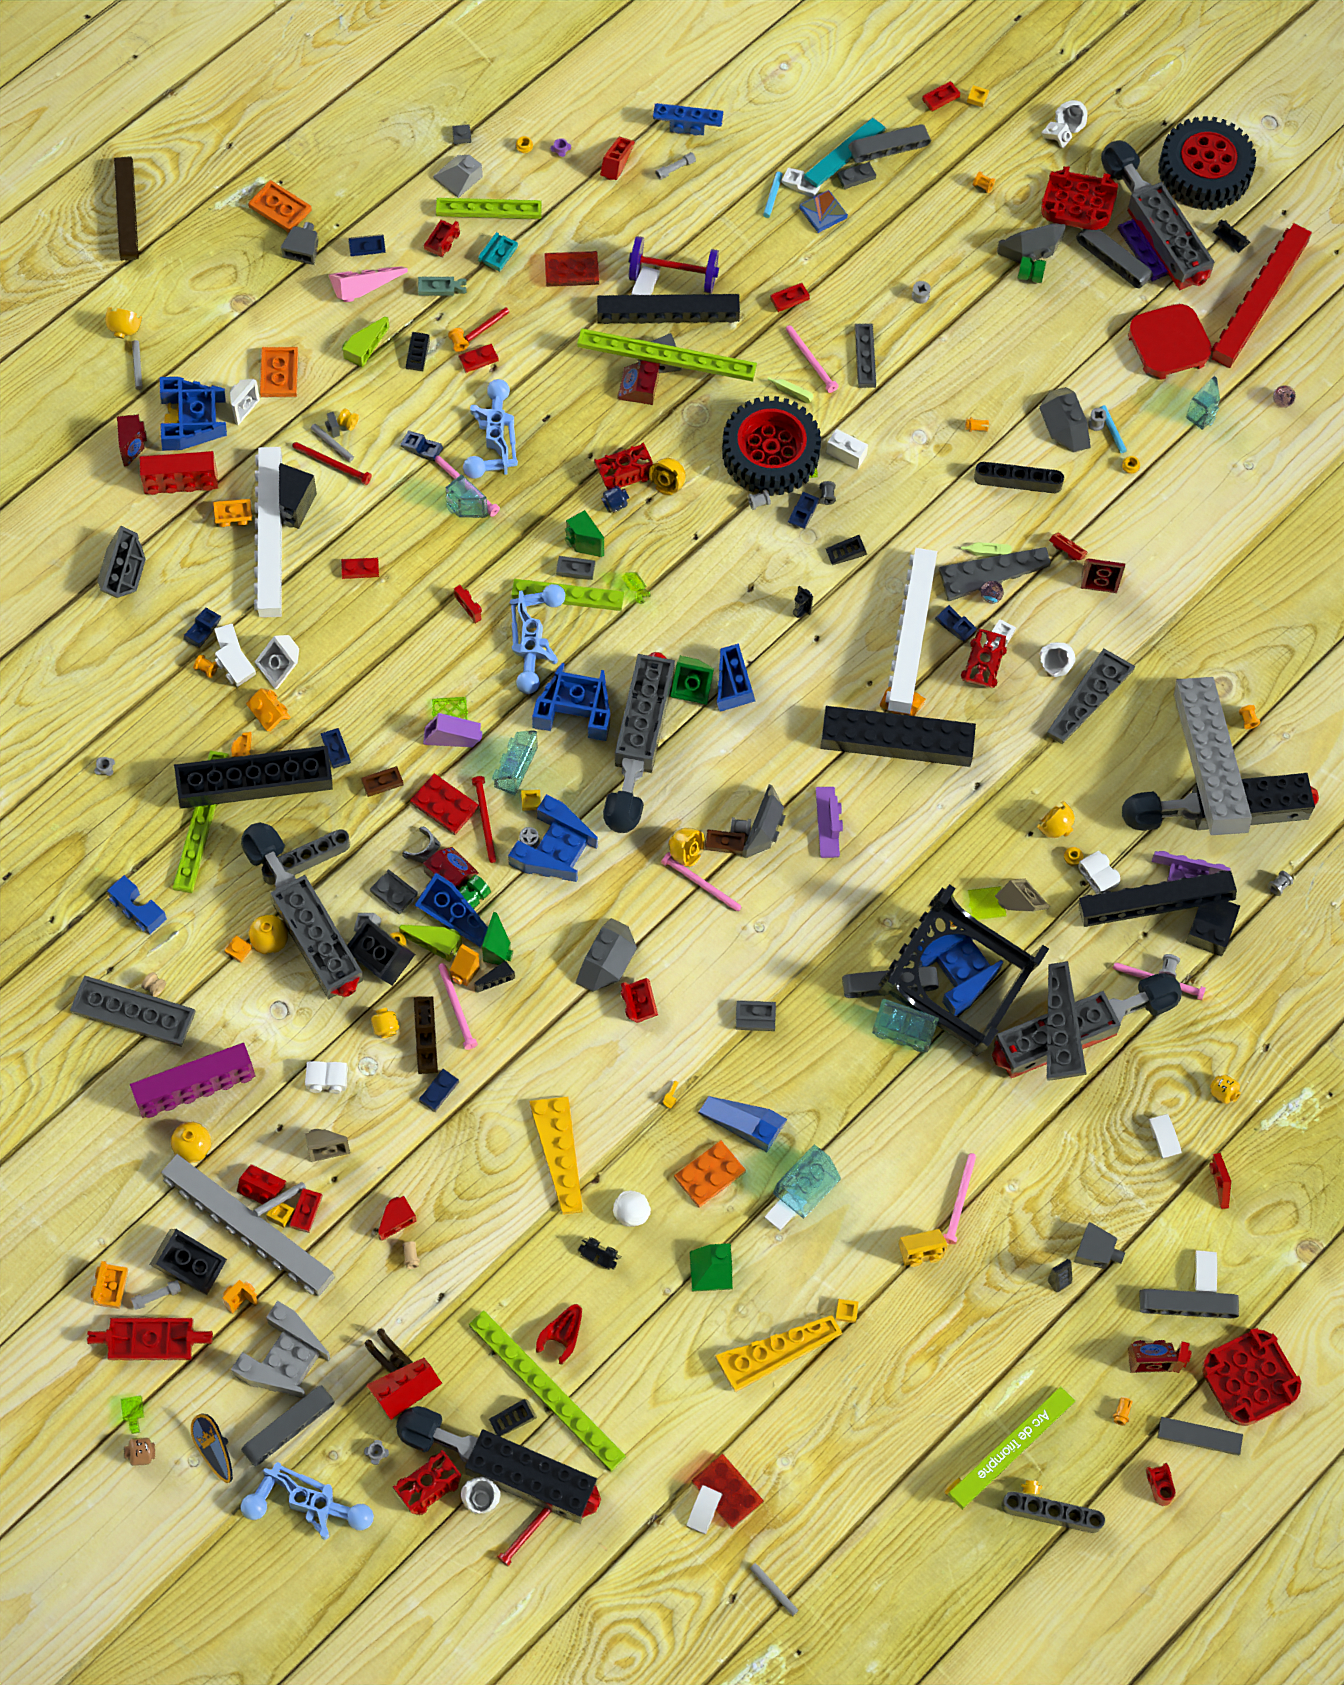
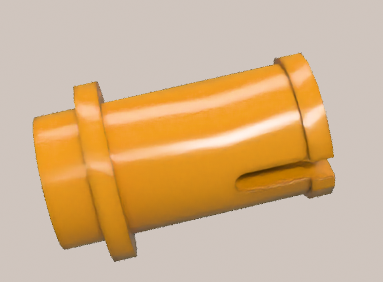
[965,417,989,432]
[1113,1397,1133,1426]

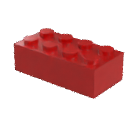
[139,451,218,495]

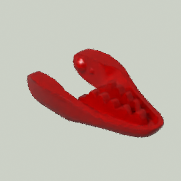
[536,1304,582,1365]

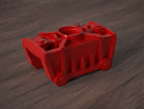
[594,442,654,489]
[961,629,1007,689]
[393,1450,461,1516]

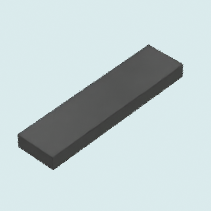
[855,324,876,388]
[1158,1417,1243,1456]

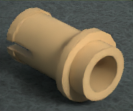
[402,1242,420,1269]

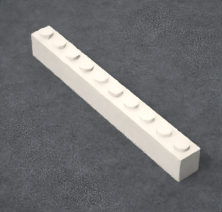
[254,447,282,617]
[885,548,937,714]

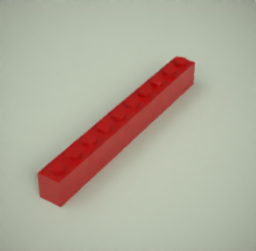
[1211,223,1312,368]

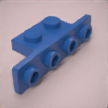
[653,103,723,136]

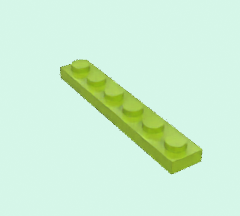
[436,198,542,219]
[512,579,624,611]

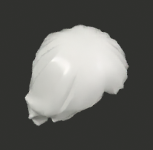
[1055,100,1087,133]
[1039,642,1075,677]
[613,1190,651,1227]
[461,1477,501,1514]

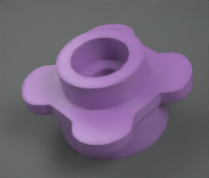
[551,138,571,157]

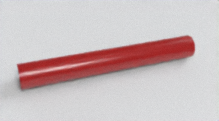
[464,307,510,342]

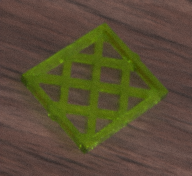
[432,697,468,720]

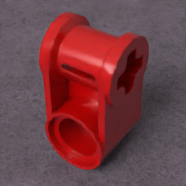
[1146,1463,1176,1506]

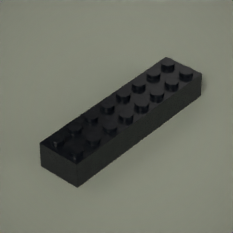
[820,706,976,767]
[174,746,333,809]

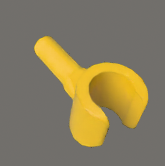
[663,1081,678,1109]

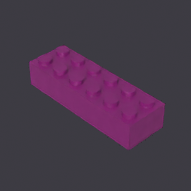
[130,1042,256,1118]

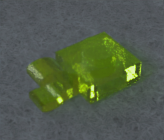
[621,572,651,604]
[121,1395,145,1434]

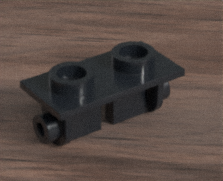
[1213,219,1250,253]
[793,586,814,618]
[578,1237,622,1270]

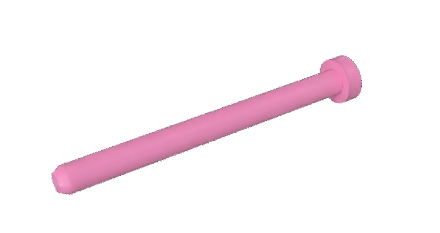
[786,325,839,393]
[435,456,500,517]
[661,852,741,911]
[438,963,478,1050]
[1113,963,1206,1001]
[943,1153,976,1245]

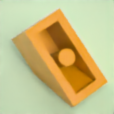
[450,944,480,986]

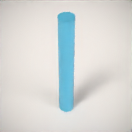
[763,172,783,218]
[1100,405,1127,454]

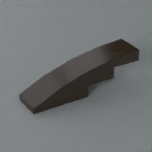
[414,996,438,1074]

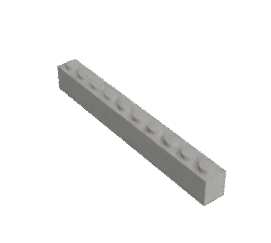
[161,1154,335,1296]

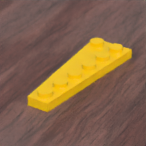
[529,1096,583,1215]
[715,1315,842,1392]

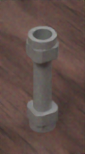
[655,152,696,180]
[131,1280,181,1310]

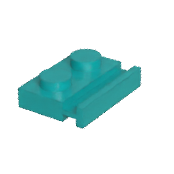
[478,232,518,272]

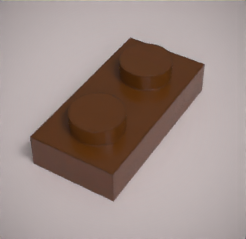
[361,766,404,797]
[705,829,745,854]

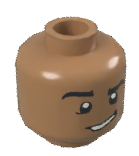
[124,1437,155,1466]

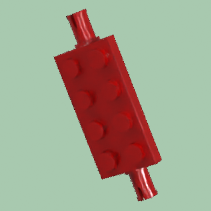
[87,1318,213,1360]

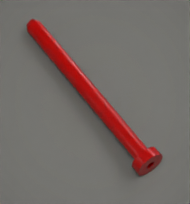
[292,442,372,485]
[471,776,496,863]
[497,1508,552,1567]

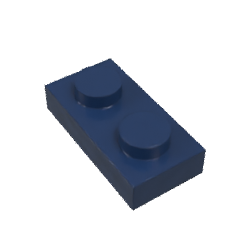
[348,234,386,256]
[321,728,351,769]
[419,1069,459,1112]

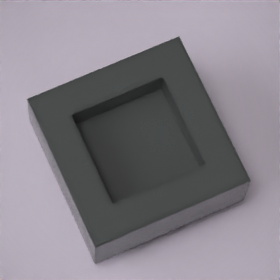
[452,124,471,144]
[325,412,340,438]

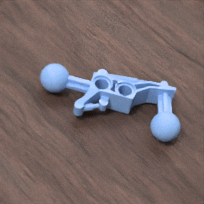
[463,379,518,479]
[510,584,565,694]
[240,1462,374,1540]

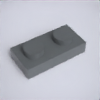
[837,162,876,190]
[556,556,595,580]

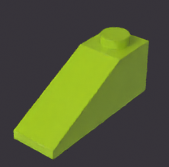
[342,316,389,367]
[399,925,462,962]

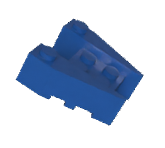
[160,377,227,451]
[532,663,610,741]
[508,794,598,882]
[912,930,1003,1016]

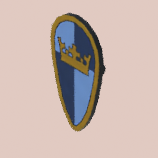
[191,1413,233,1483]

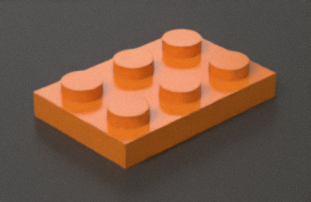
[248,180,312,232]
[260,347,298,397]
[674,1140,746,1208]

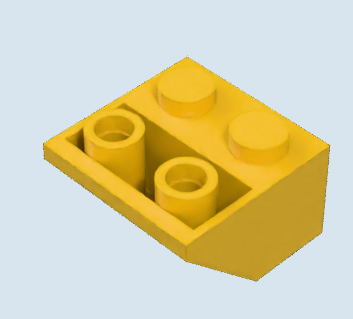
[899,1229,948,1267]

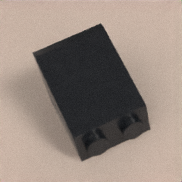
[279,463,317,529]

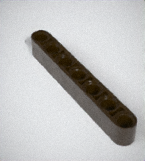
[114,156,139,261]

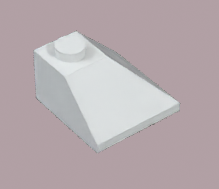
[230,379,260,425]
[255,635,299,689]

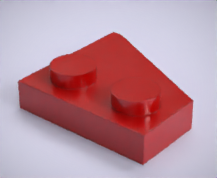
[1209,1153,1232,1209]

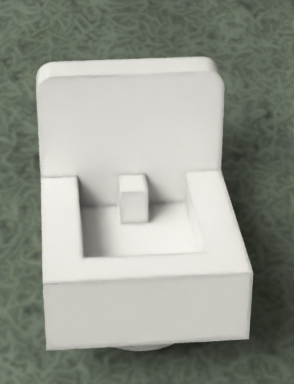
[1042,122,1072,148]

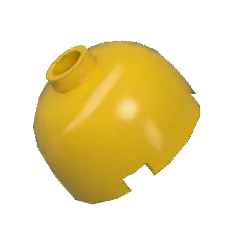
[105,307,142,339]
[649,458,686,495]
[1037,801,1075,838]
[669,828,705,867]
[249,915,288,954]
[171,1122,211,1163]

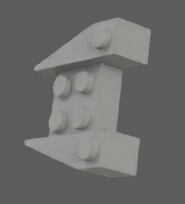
[231,1301,331,1398]

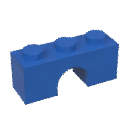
[107,875,167,934]

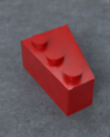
[366,1357,442,1420]

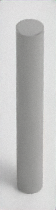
[132,340,143,390]
[311,424,354,462]
[253,1182,306,1217]
[750,1563,799,1616]

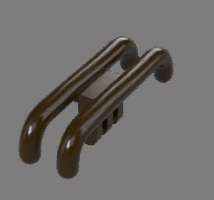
[365,1328,423,1401]

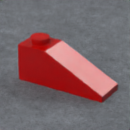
[600,136,635,180]

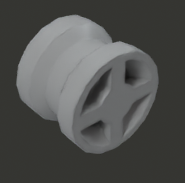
[912,281,931,304]
[519,827,539,849]

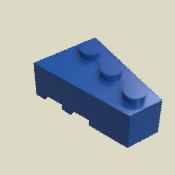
[717,643,755,712]

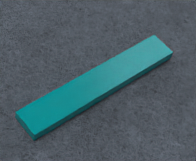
[804,118,886,188]

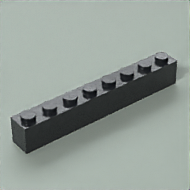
[597,294,740,324]
[1079,871,1237,927]

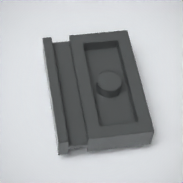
[370,869,418,915]
[736,1001,776,1031]

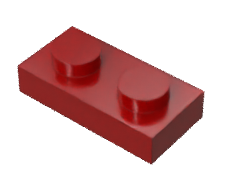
[922,81,960,112]
[770,283,810,312]
[458,343,499,373]
[1049,532,1088,561]
[341,557,379,579]
[454,585,482,624]
[290,1188,323,1233]
[1172,1341,1192,1373]

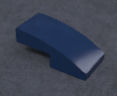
[400,430,443,462]
[788,492,820,529]
[935,605,977,641]
[184,608,221,648]

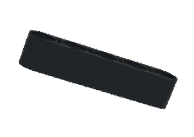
[974,462,1064,493]

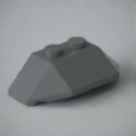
[997,224,1066,264]
[1039,387,1091,452]
[97,526,146,598]
[742,784,786,858]
[576,918,637,992]

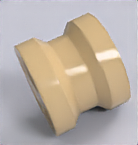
[141,972,166,997]

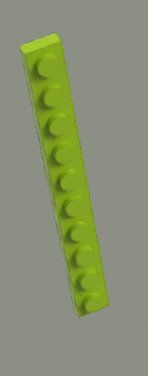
[577,328,757,382]
[469,1310,626,1472]

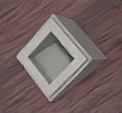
[354,913,381,932]

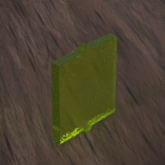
[968,886,1006,920]

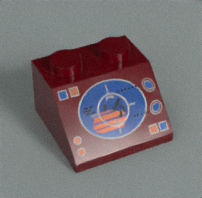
[618,361,660,405]
[117,414,147,467]
[423,847,479,889]
[1128,1340,1178,1373]

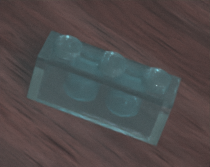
[492,730,538,796]
[872,999,939,1052]
[773,1144,841,1219]

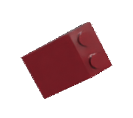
[1080,558,1126,593]

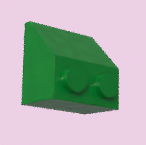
[565,510,604,557]

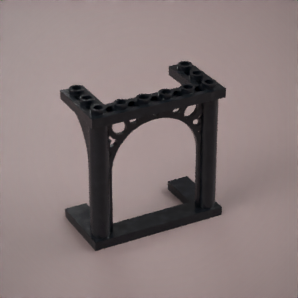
[878,884,1049,1056]

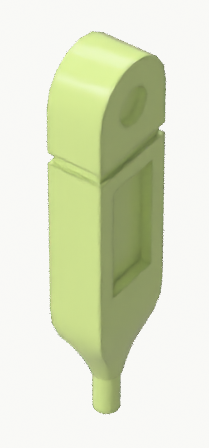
[768,377,814,403]
[961,542,1012,557]

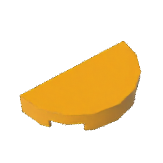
[231,732,252,757]

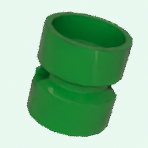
[1017,256,1047,284]
[458,875,491,909]

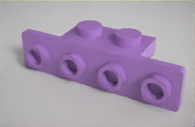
[816,787,843,858]
[1152,851,1231,882]

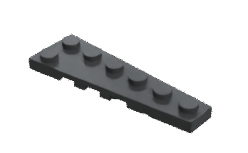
[939,547,1051,601]
[1046,648,1135,744]
[1047,961,1087,1081]

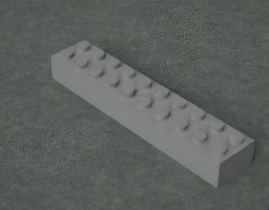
[1174,677,1252,835]

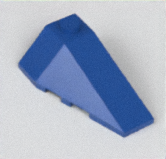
[415,873,488,947]
[699,1096,787,1152]

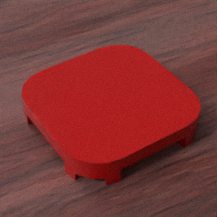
[1041,166,1118,230]
[1128,304,1212,380]
[1202,1328,1302,1426]

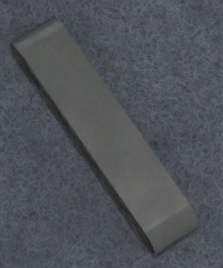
[848,124,931,163]
[1076,229,1153,289]
[261,829,350,885]
[842,966,939,998]
[1139,1289,1239,1319]
[241,1385,335,1466]
[1002,1492,1105,1533]

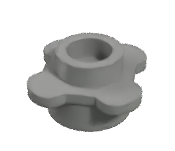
[94,757,115,776]
[364,1440,389,1465]

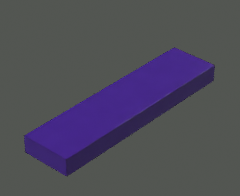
[1117,219,1168,281]

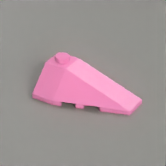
[329,266,408,302]

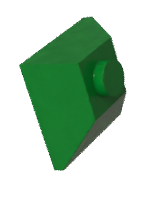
[671,655,714,705]
[482,912,513,965]
[689,1243,733,1292]

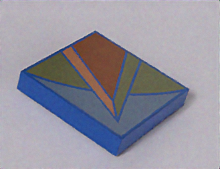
[799,190,848,233]

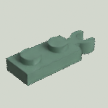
[418,277,467,296]

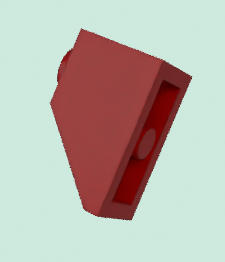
[378,1196,417,1241]

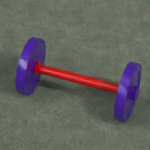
[629,236,719,294]

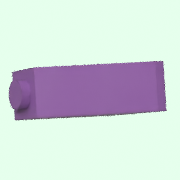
[423,713,482,747]

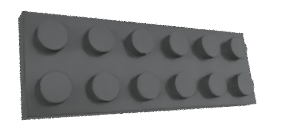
[70,975,196,1047]

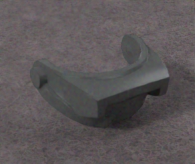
[402,826,441,863]

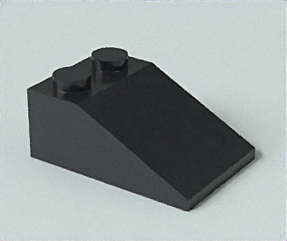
[1186,901,1240,956]
[347,918,415,986]
[149,1228,227,1295]

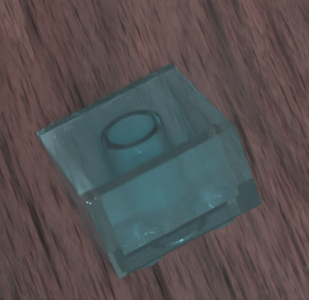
[1186,376,1220,430]
[445,474,488,518]

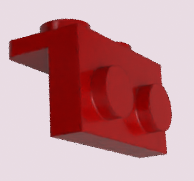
[424,220,461,257]
[621,978,658,1023]
[237,1164,286,1205]

